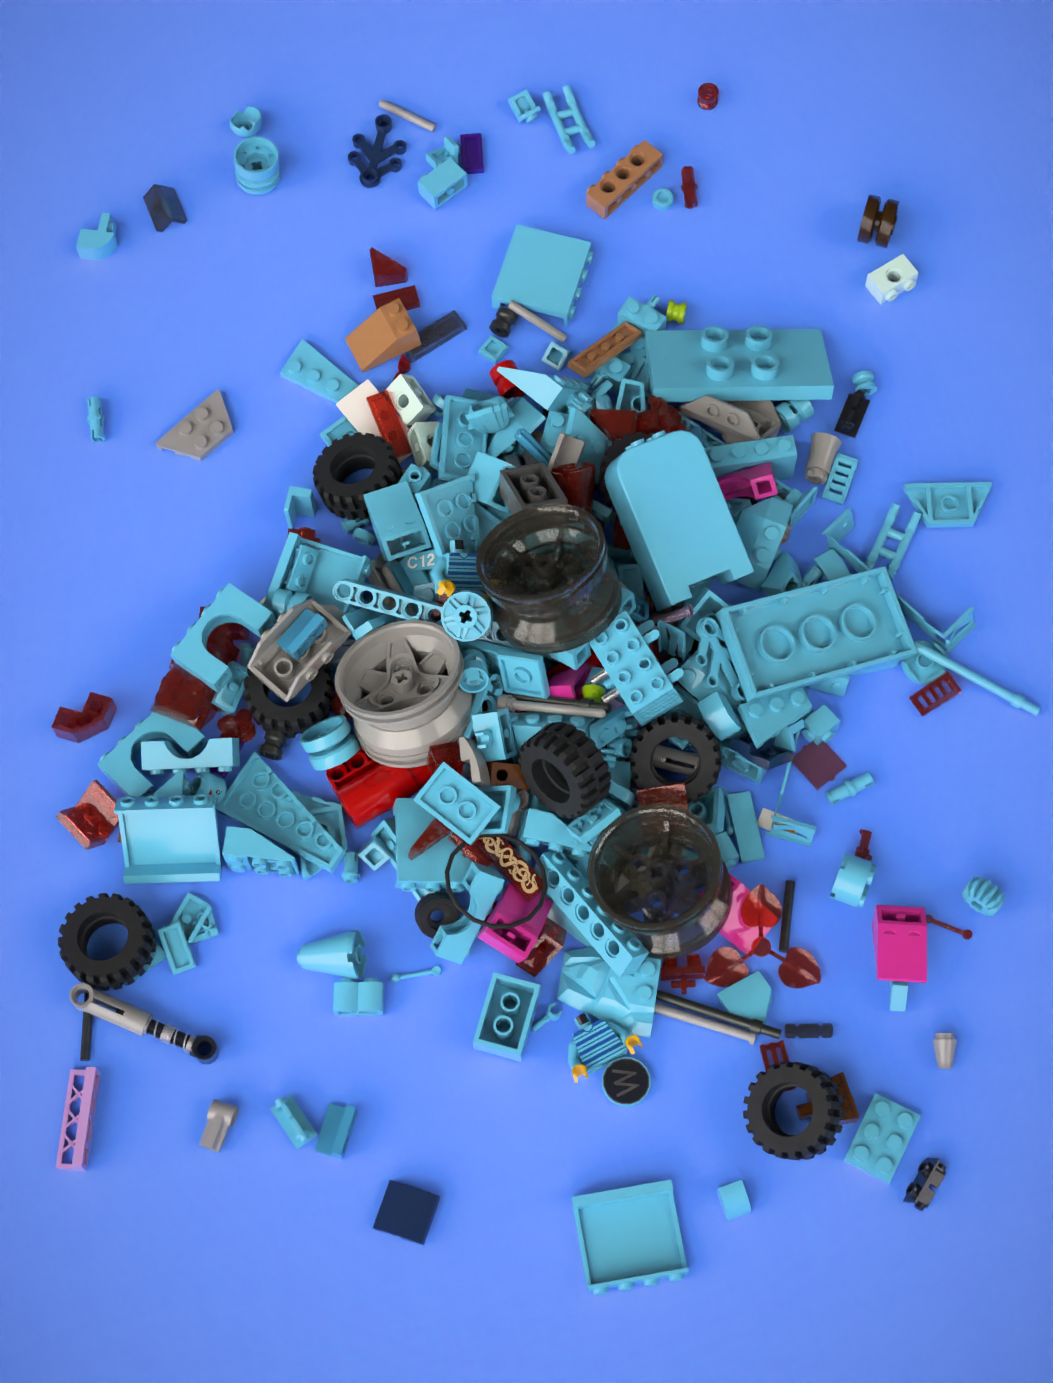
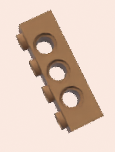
[586,140,663,220]

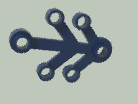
[348,114,407,188]

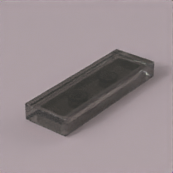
[405,310,467,363]

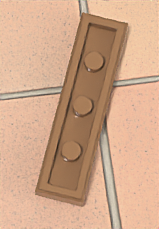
[568,321,642,378]

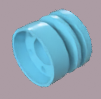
[234,136,280,195]
[441,589,495,642]

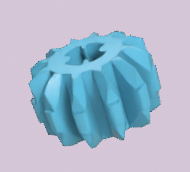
[962,876,1005,916]

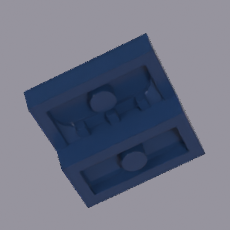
[730,732,794,770]
[373,1180,441,1246]

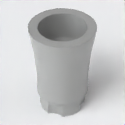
[804,432,842,485]

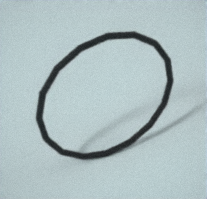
[445,834,548,929]

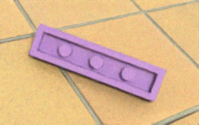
[55,1067,101,1171]

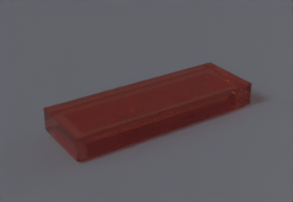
[366,390,412,458]

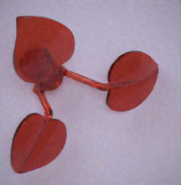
[704,884,821,989]

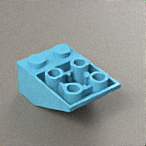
[363,481,432,561]
[222,826,300,877]

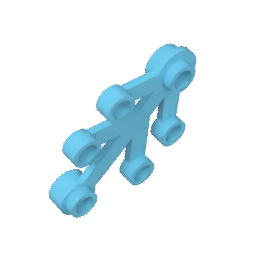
[691,617,746,702]

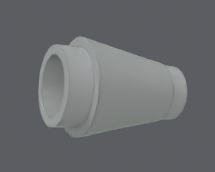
[932,1033,957,1069]

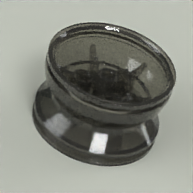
[476,504,622,654]
[588,804,733,959]

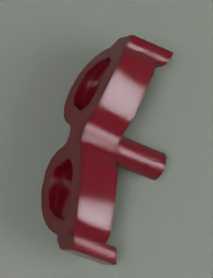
[393,355,411,380]

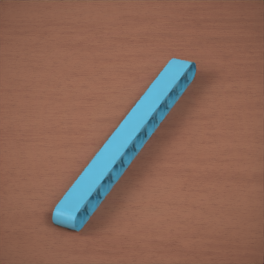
[333,578,558,661]

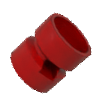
[489,360,525,399]

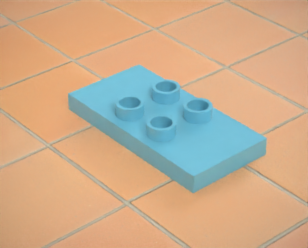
[644,325,834,402]
[716,566,917,702]

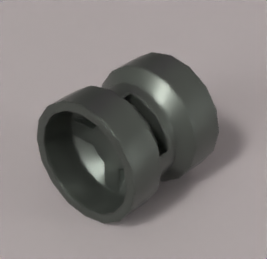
[489,307,518,338]
[259,729,288,761]

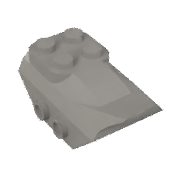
[676,395,782,444]
[247,598,352,702]

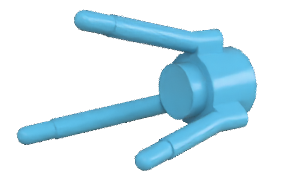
[600,733,632,758]

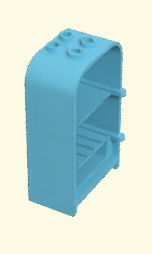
[604,430,755,612]

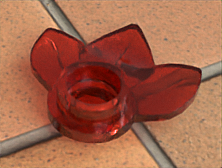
[217,709,256,742]

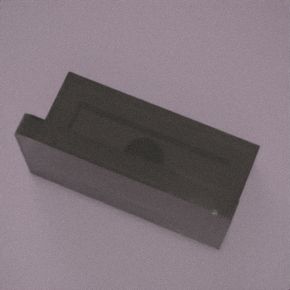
[143,184,188,232]

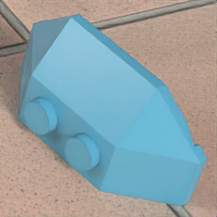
[736,497,793,591]

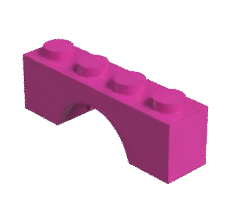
[716,462,778,500]

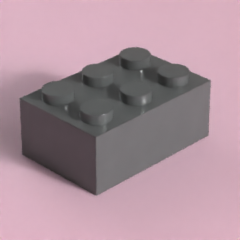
[500,462,567,532]

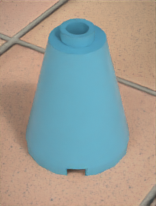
[297,930,367,979]

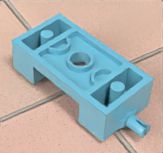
[587,295,667,394]

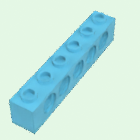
[531,851,649,977]

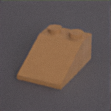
[345,298,422,373]

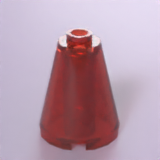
[550,462,596,522]

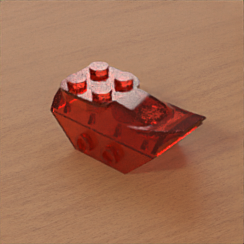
[150,625,240,730]

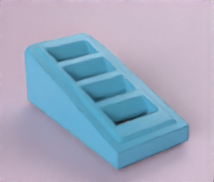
[822,453,859,505]

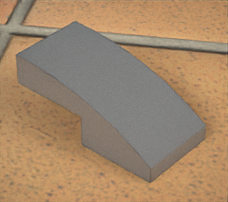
[459,737,491,787]

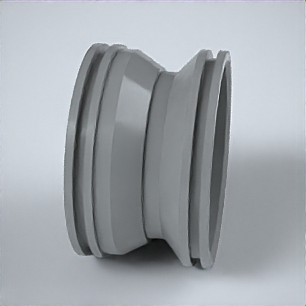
[335,620,476,768]

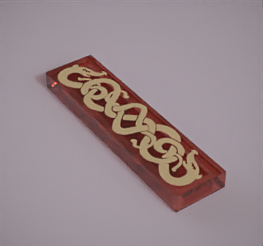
[474,837,543,902]

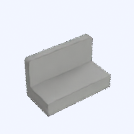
[547,432,586,486]

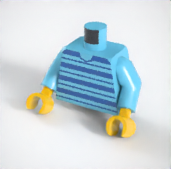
[430,540,505,598]
[567,1013,643,1083]

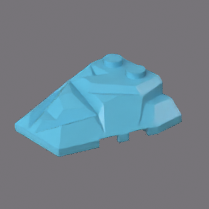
[557,939,664,1038]

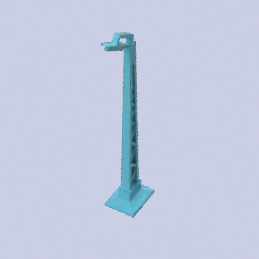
[644,373,818,529]

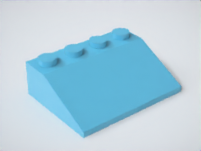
[497,367,593,413]

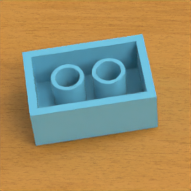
[473,972,541,1062]

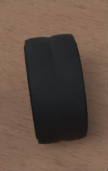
[414,892,460,938]

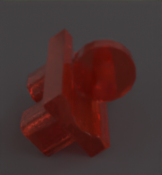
[660,954,705,995]

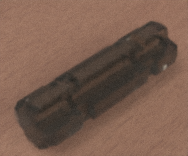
[784,1023,833,1038]

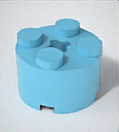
[829,852,877,908]

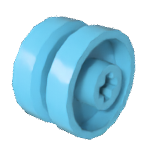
[299,715,360,771]

